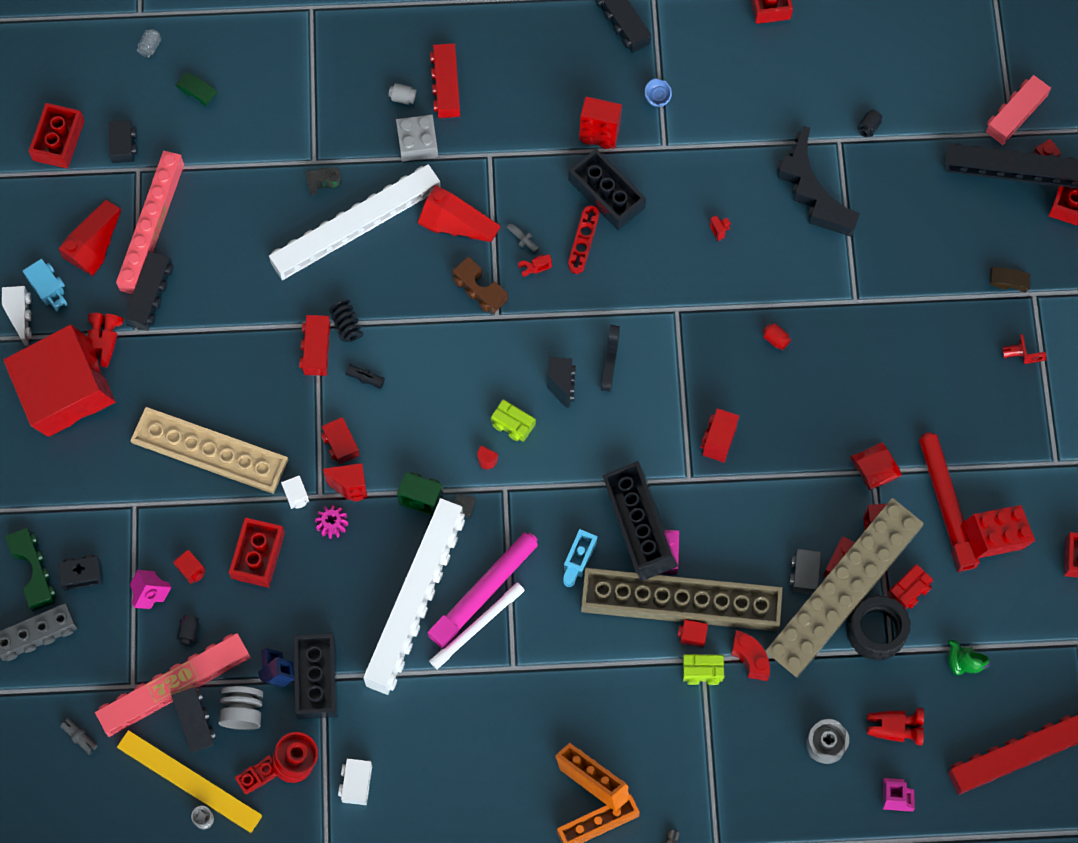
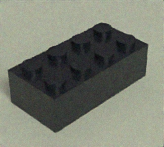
[568,149,646,230]
[294,633,338,719]

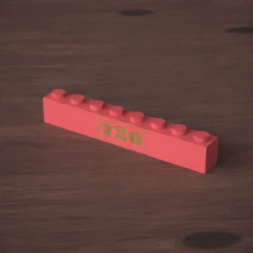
[116,151,184,294]
[95,633,251,737]

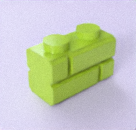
[491,399,536,442]
[682,654,724,685]

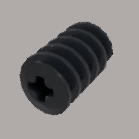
[329,300,364,342]

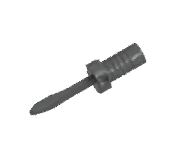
[506,224,539,253]

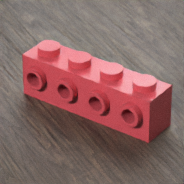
[986,75,1051,145]

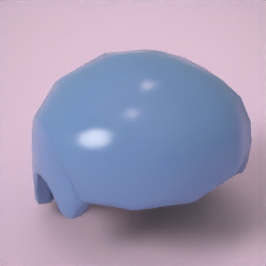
[644,78,672,107]

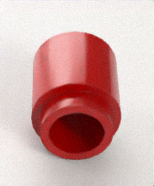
[763,323,791,350]

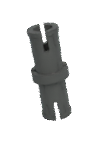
[60,718,98,755]

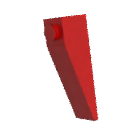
[418,185,501,242]
[59,200,121,277]

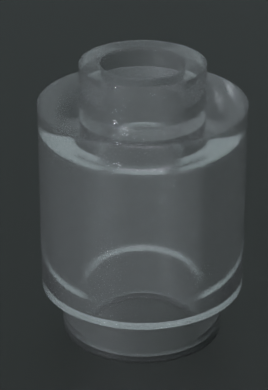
[137,29,161,57]

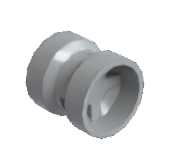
[191,806,214,829]

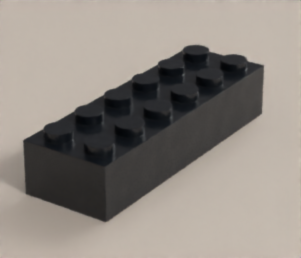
[602,461,678,581]

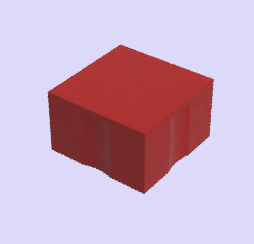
[4,325,116,437]

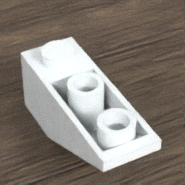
[2,286,32,346]

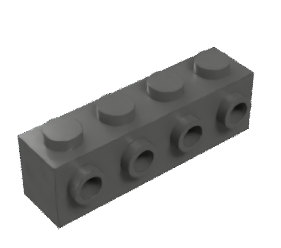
[0,603,77,661]

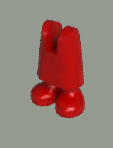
[87,313,124,368]
[866,708,924,745]

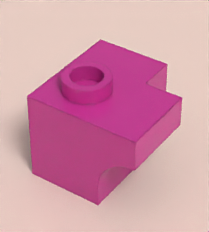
[130,570,171,609]
[883,778,915,811]

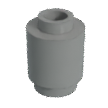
[389,83,416,105]

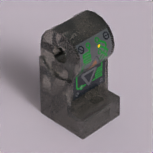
[306,167,341,195]

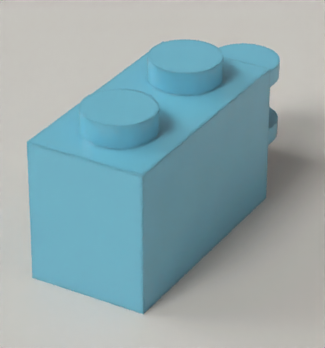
[23,259,68,312]
[563,529,598,587]

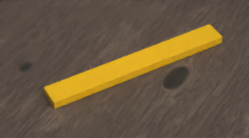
[117,730,262,833]

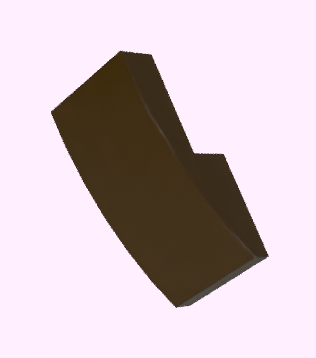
[990,267,1030,293]

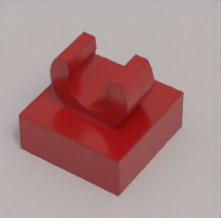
[709,216,731,241]

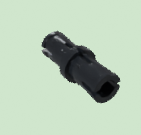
[345,364,385,389]

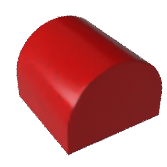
[477,446,498,469]

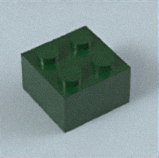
[397,472,443,516]

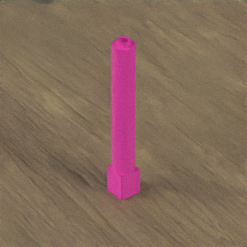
[428,532,538,649]

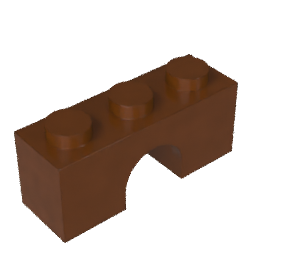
[452,256,508,315]

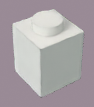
[281,476,309,509]

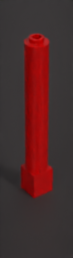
[919,432,980,572]

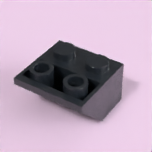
[548,357,576,408]

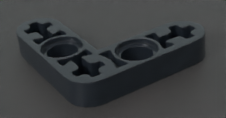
[601,325,620,392]

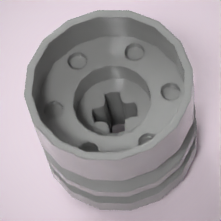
[218,686,263,730]

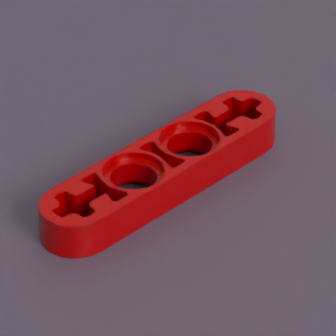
[568,206,599,274]

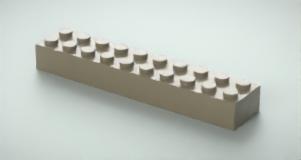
[765,498,924,678]
[581,568,783,632]

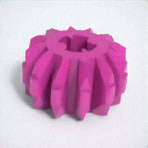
[315,505,348,539]

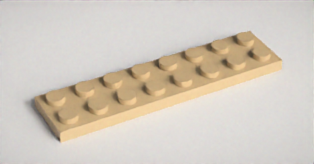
[130,407,288,494]

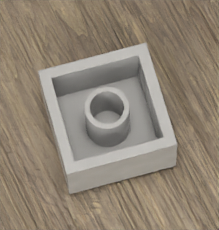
[396,115,438,162]

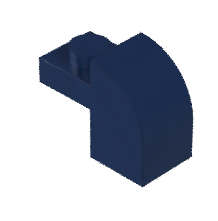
[258,648,294,687]

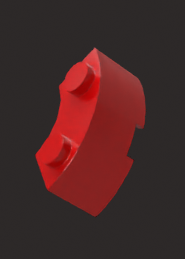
[731,630,770,681]

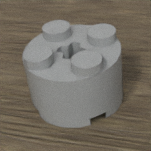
[806,719,849,764]

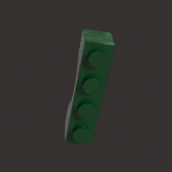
[5,528,56,611]

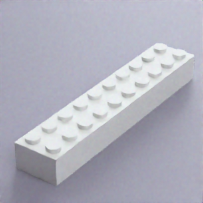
[363,498,465,695]

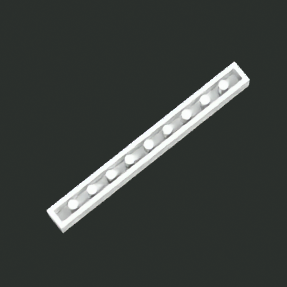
[269,164,441,280]

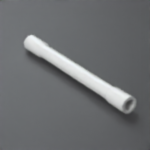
[429,583,525,669]

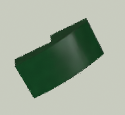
[175,72,217,107]

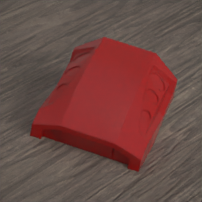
[850,442,902,490]

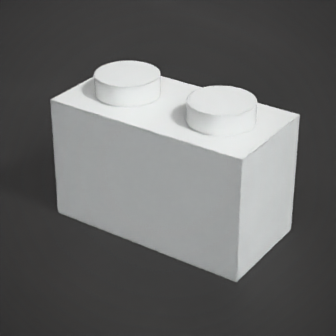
[338,759,372,805]

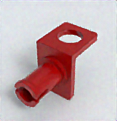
[1002,334,1046,364]

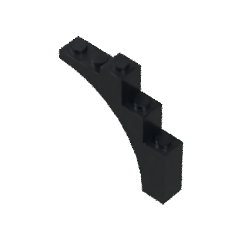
[777,126,860,237]

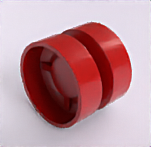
[271,732,318,783]

